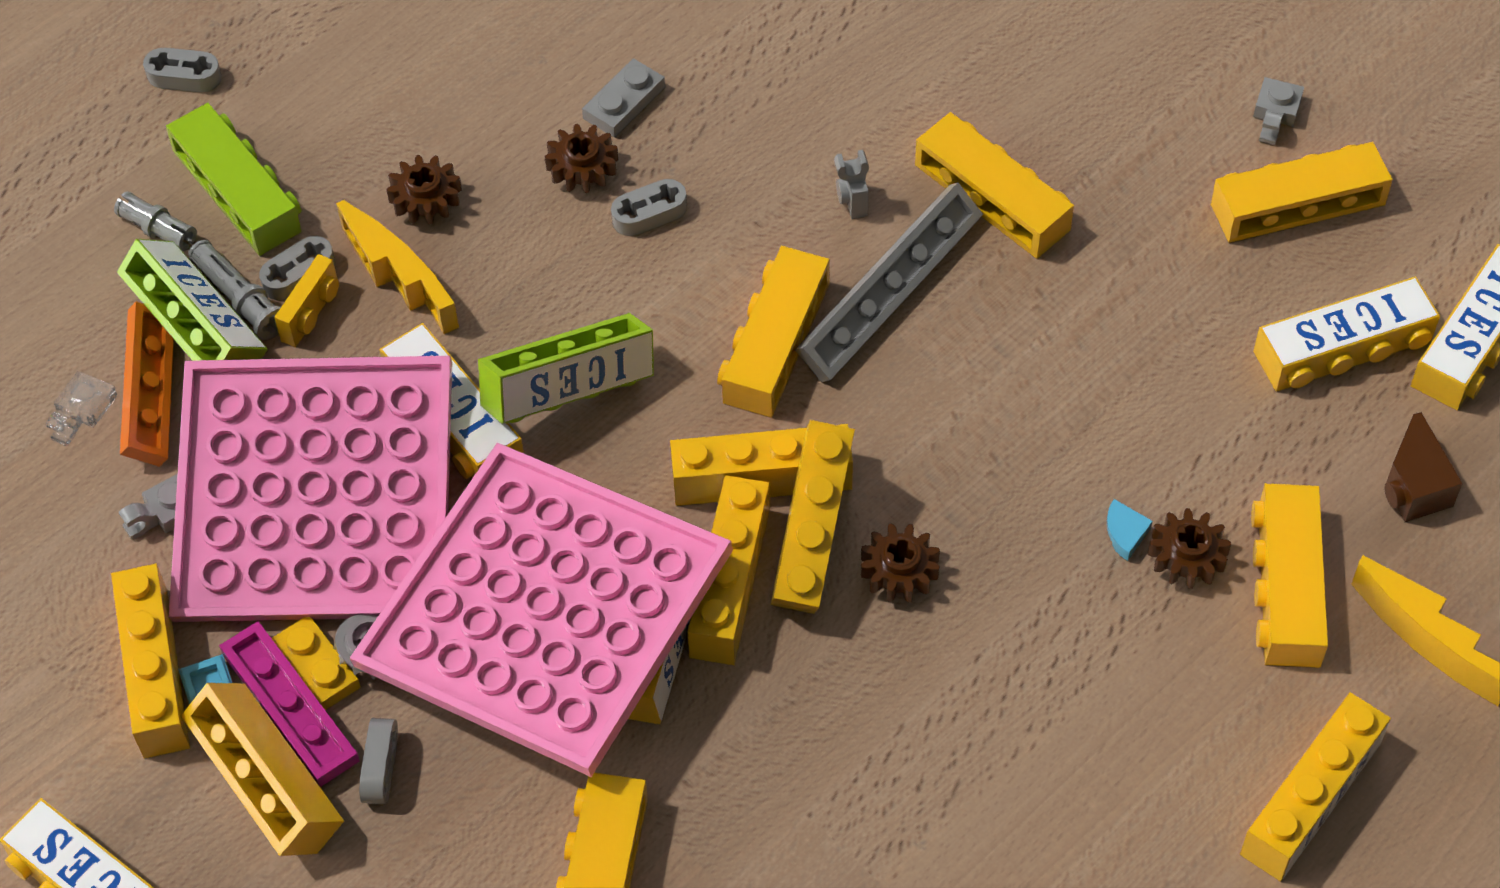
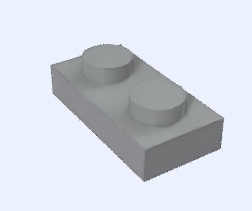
[582,58,665,138]

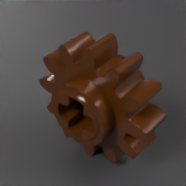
[545,124,619,193]
[386,155,462,225]
[1148,508,1231,589]
[860,523,940,603]

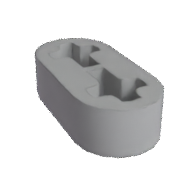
[143,48,222,92]
[611,179,687,236]
[259,236,335,301]
[359,718,398,805]

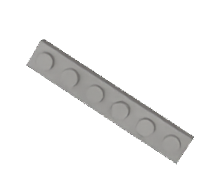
[795,182,983,382]

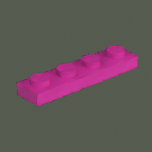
[219,621,360,787]

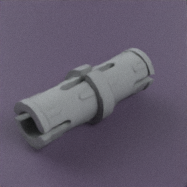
[114,191,197,251]

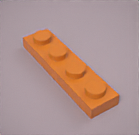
[120,301,174,467]

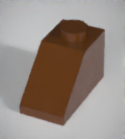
[1384,412,1463,522]

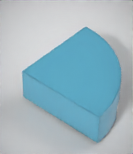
[1106,499,1153,561]

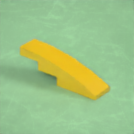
[336,200,459,334]
[1351,555,1500,707]

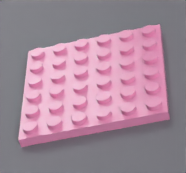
[169,356,452,622]
[350,443,733,777]

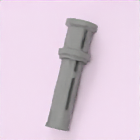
[188,240,281,340]

